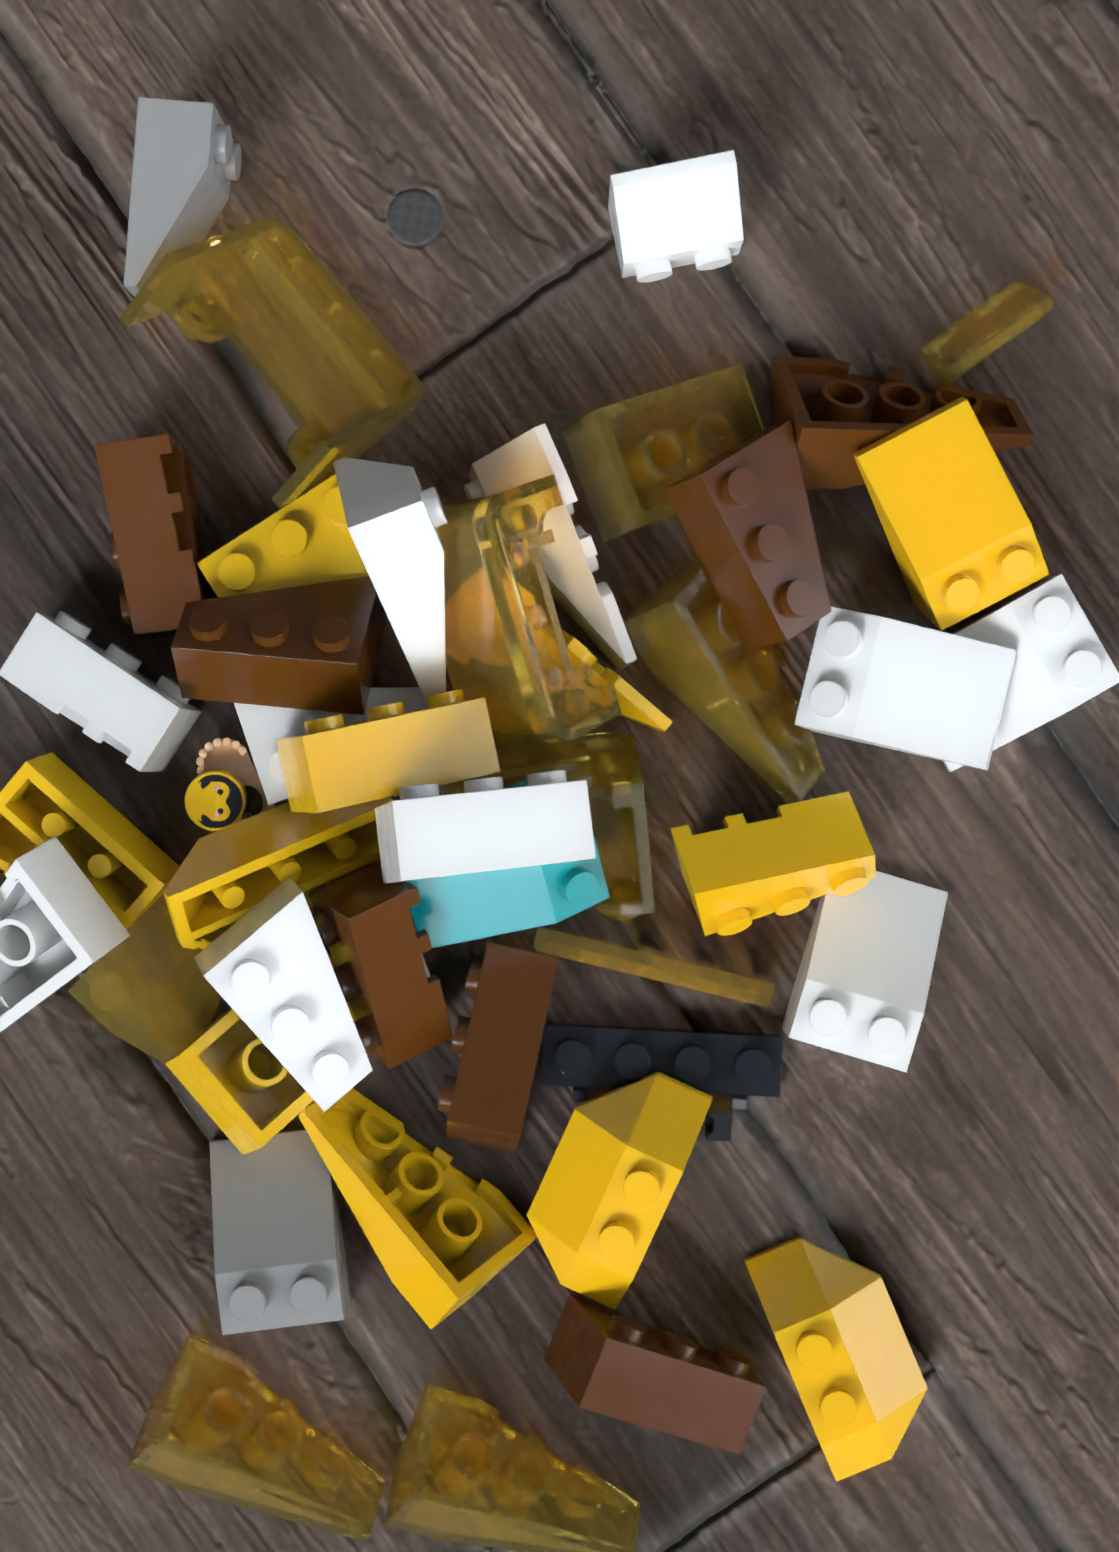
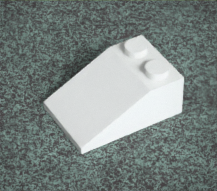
[943,574,1119,772]
[794,607,1017,771]
[781,871,948,1073]

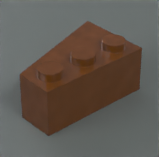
[171,576,386,715]

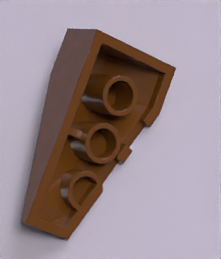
[771,356,1033,491]

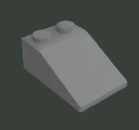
[123,97,241,313]
[209,1128,351,1335]

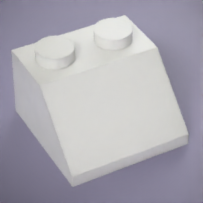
[608,150,744,283]

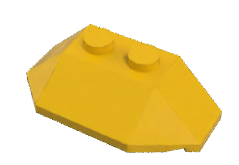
[163,797,394,950]
[527,1072,713,1310]
[744,1237,928,1482]

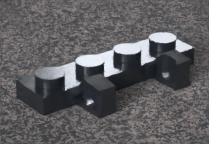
[541,1022,783,1142]

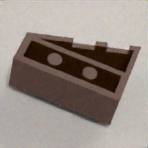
[663,420,832,650]
[94,433,213,639]
[308,863,453,1069]
[437,942,559,1153]
[544,1294,766,1454]

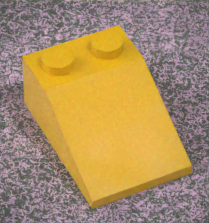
[853,396,1050,631]
[165,951,356,1155]

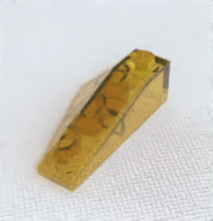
[623,561,826,804]
[68,811,253,1064]
[127,1334,385,1542]
[385,1384,640,1552]

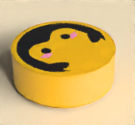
[185,769,247,831]

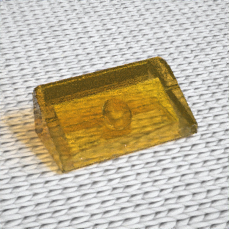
[921,282,1054,385]

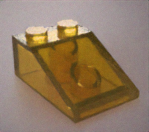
[561,363,766,543]

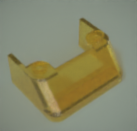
[120,218,424,508]

